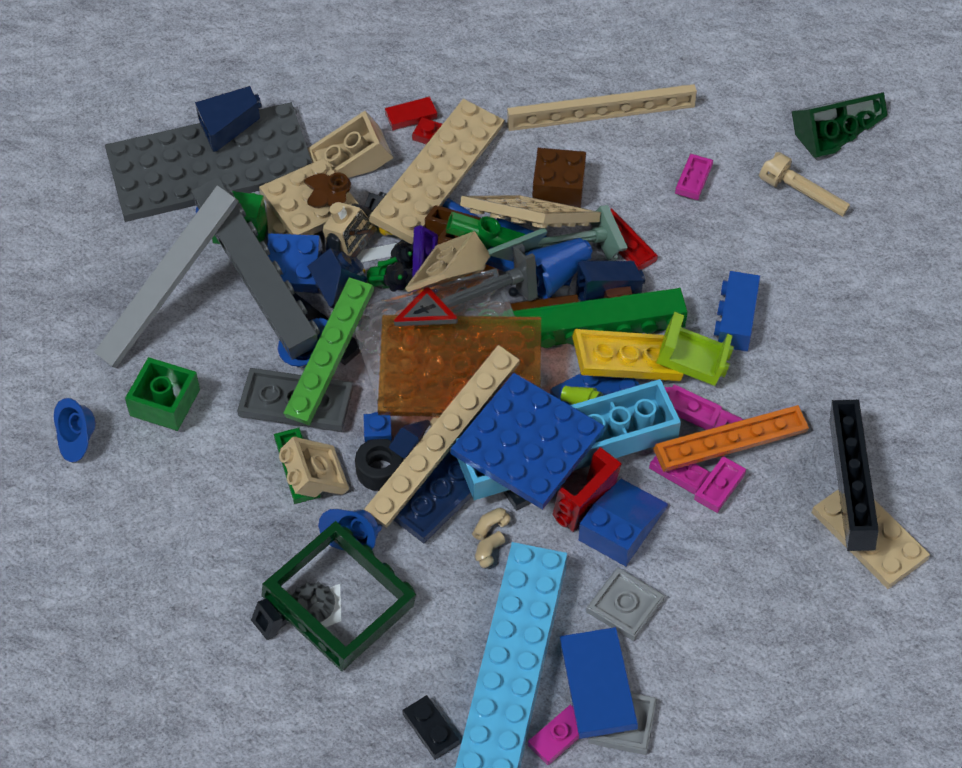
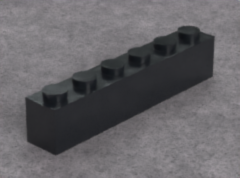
[829,399,879,551]

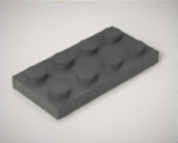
[237,368,353,432]

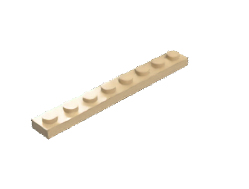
[507,84,697,131]
[364,345,520,528]

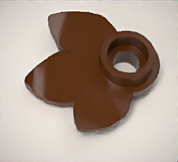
[304,172,351,208]

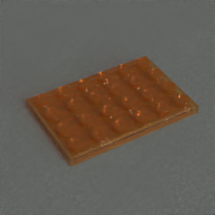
[378,315,541,417]

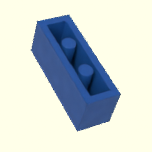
[714,271,760,352]

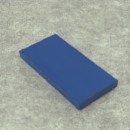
[560,627,638,739]

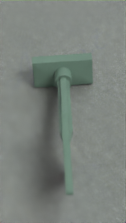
[488,205,628,262]

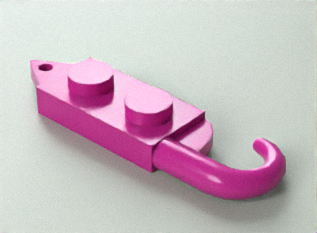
[664,384,743,430]

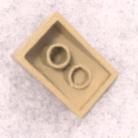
[307,111,393,178]
[405,231,490,292]

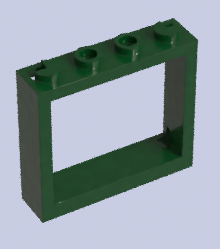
[261,521,416,672]

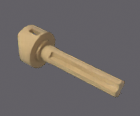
[759,152,850,217]

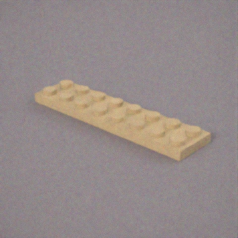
[369,99,505,244]

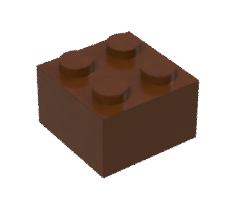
[532,148,586,208]

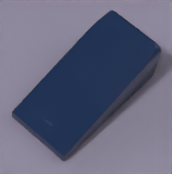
[389,420,430,459]

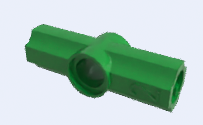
[446,212,525,250]

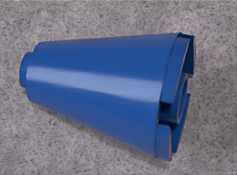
[525,238,593,299]

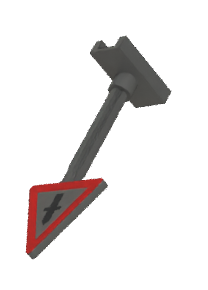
[394,243,538,326]

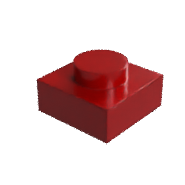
[412,117,442,144]

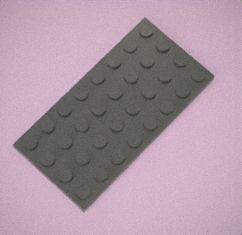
[105,102,312,222]

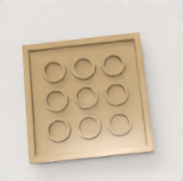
[460,195,601,228]

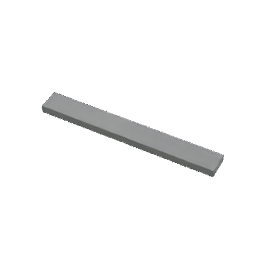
[94,185,239,368]

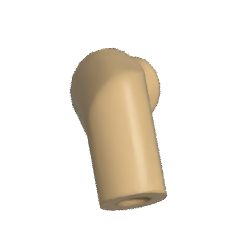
[475,531,506,568]

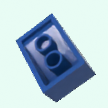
[578,478,668,567]

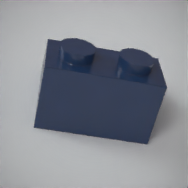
[307,248,367,309]

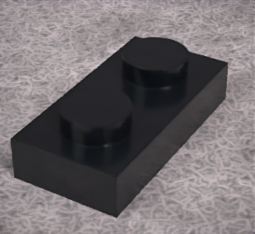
[402,695,460,760]

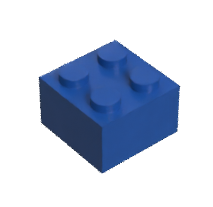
[267,233,322,293]

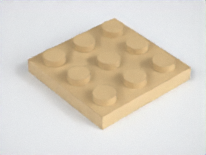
[259,158,358,235]

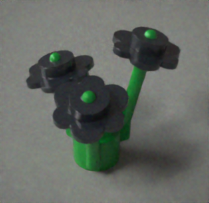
[367,242,416,297]

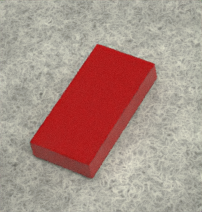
[385,96,438,131]

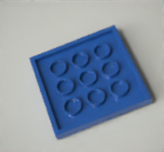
[451,373,605,510]

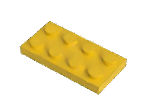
[572,329,684,381]

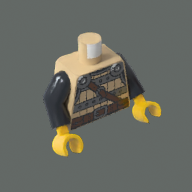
[323,202,393,274]

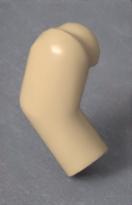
[472,508,511,541]

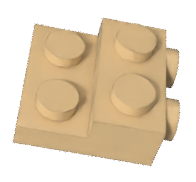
[279,437,349,497]

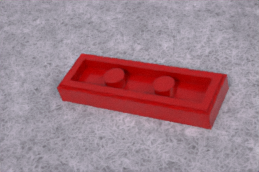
[610,208,658,270]

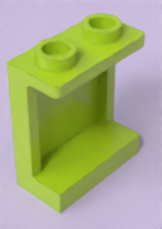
[656,312,734,386]

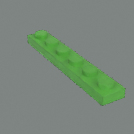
[283,277,375,425]

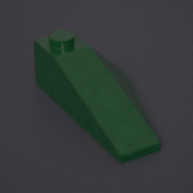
[791,92,888,158]

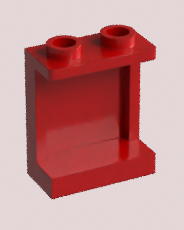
[553,447,622,532]

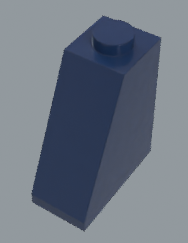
[195,86,262,152]
[576,261,645,302]

